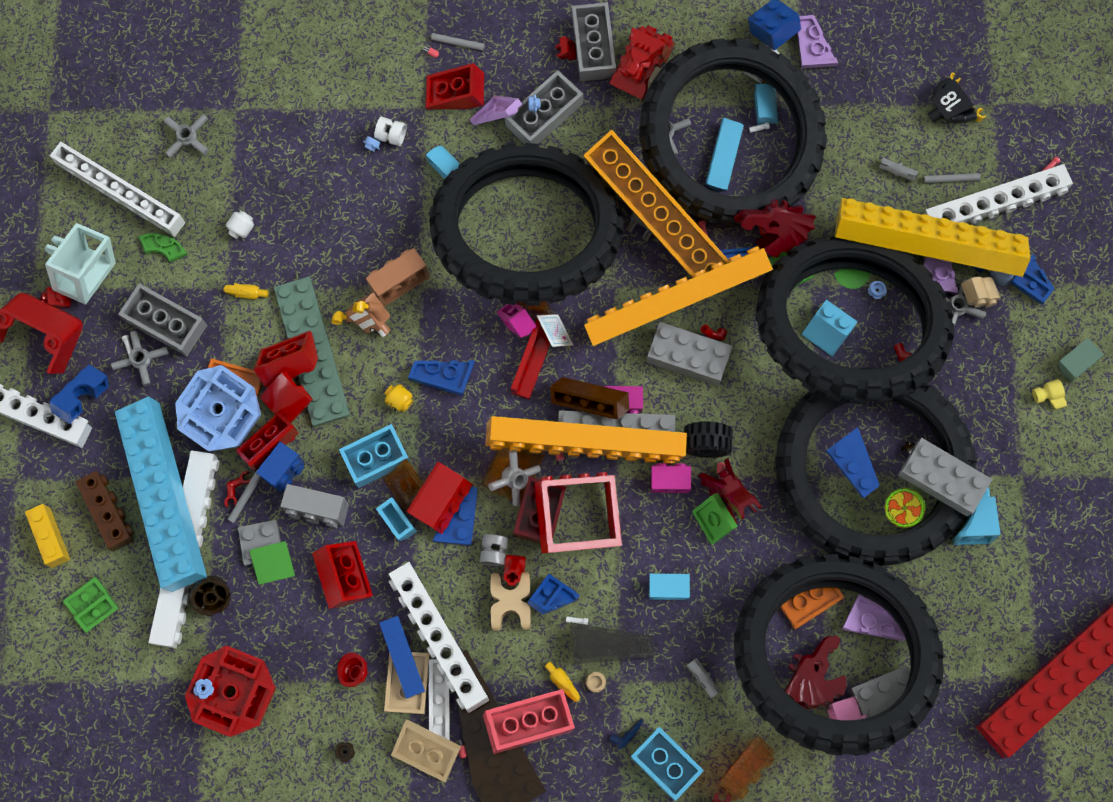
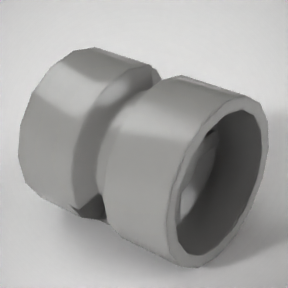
[480,534,508,567]

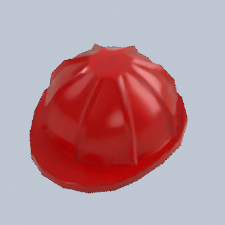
[337,652,369,687]

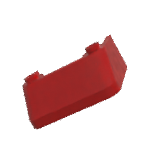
[0,293,83,374]

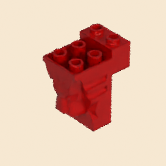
[609,25,676,101]

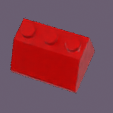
[253,331,318,387]
[235,412,299,472]
[406,462,473,534]
[312,541,373,609]

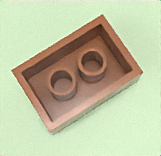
[366,248,430,307]

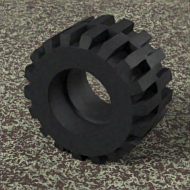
[684,421,733,458]

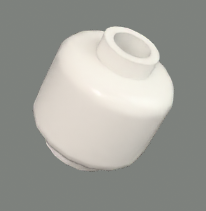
[226,210,254,239]

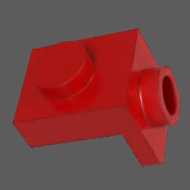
[40,287,71,309]

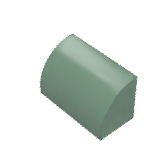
[1059,338,1104,383]

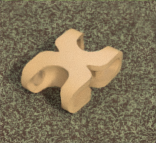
[490,572,531,631]

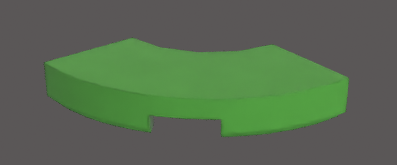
[138,233,187,263]

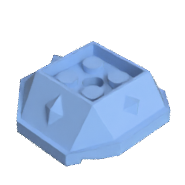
[175,365,261,451]

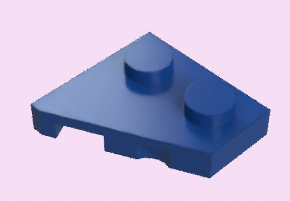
[1010,254,1054,305]
[527,574,580,615]

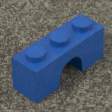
[49,365,109,424]

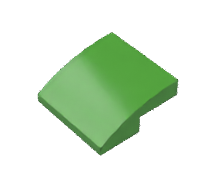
[63,577,119,633]

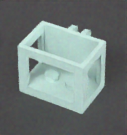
[45,223,116,305]

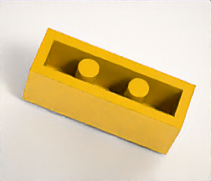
[25,504,70,568]

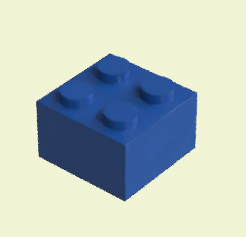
[748,0,801,51]
[256,442,305,494]

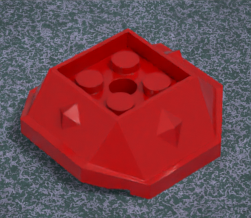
[185,645,276,737]

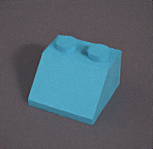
[802,300,858,357]

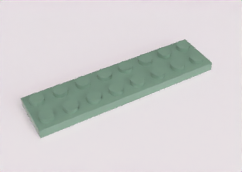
[274,276,350,427]

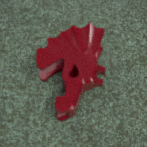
[734,198,816,258]
[697,457,762,524]
[784,636,847,710]

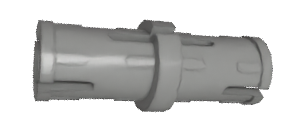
[879,158,918,182]
[686,658,721,698]

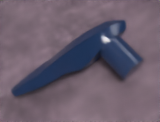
[610,719,643,750]

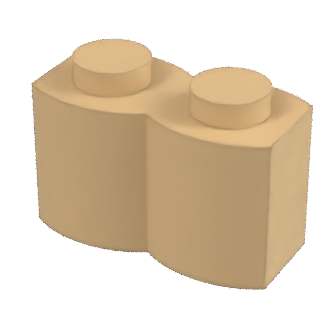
[961,277,1001,308]

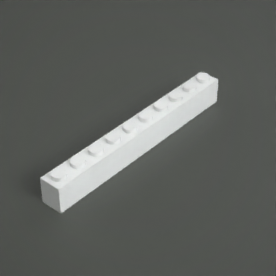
[148,450,219,649]

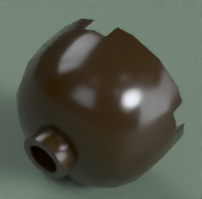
[190,575,231,616]

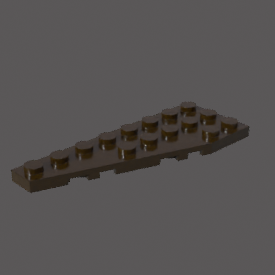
[452,649,546,802]

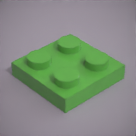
[692,493,738,545]

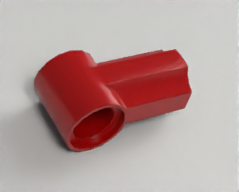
[503,554,526,586]

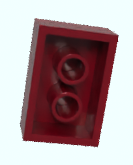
[512,476,566,544]

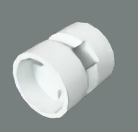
[374,117,407,146]

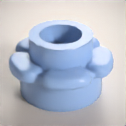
[528,94,540,113]
[363,136,381,152]
[868,281,887,299]
[194,679,214,699]

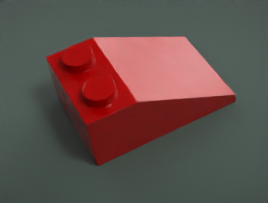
[426,63,484,109]

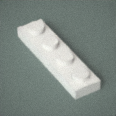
[429,659,450,740]

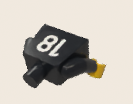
[928,72,986,124]

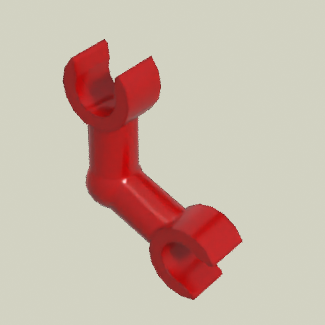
[224,471,251,508]

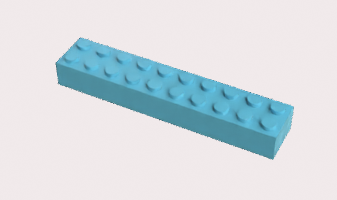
[115,396,207,592]

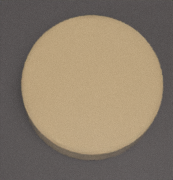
[586,672,606,693]

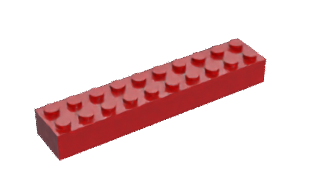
[975,602,1113,759]

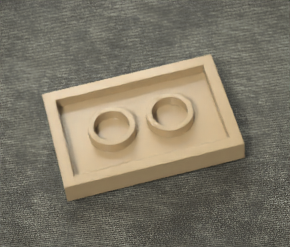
[384,652,430,714]
[391,720,461,782]

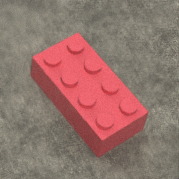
[483,689,575,754]

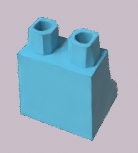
[952,487,1001,545]

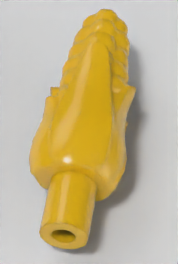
[223,283,269,299]
[545,662,580,702]

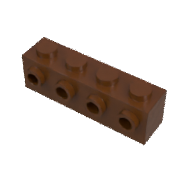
[550,377,630,420]
[75,471,135,552]

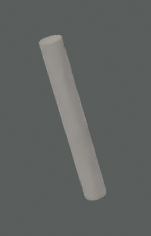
[431,33,485,51]
[923,173,980,183]
[228,469,261,523]

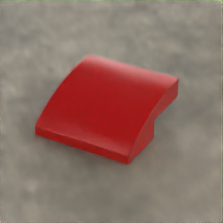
[260,372,313,423]

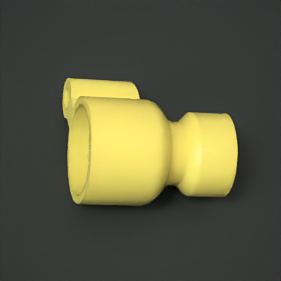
[1032,379,1067,410]

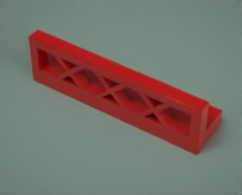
[511,319,550,400]

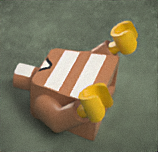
[331,292,391,337]

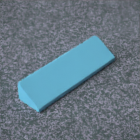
[705,118,744,192]

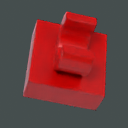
[555,36,577,61]

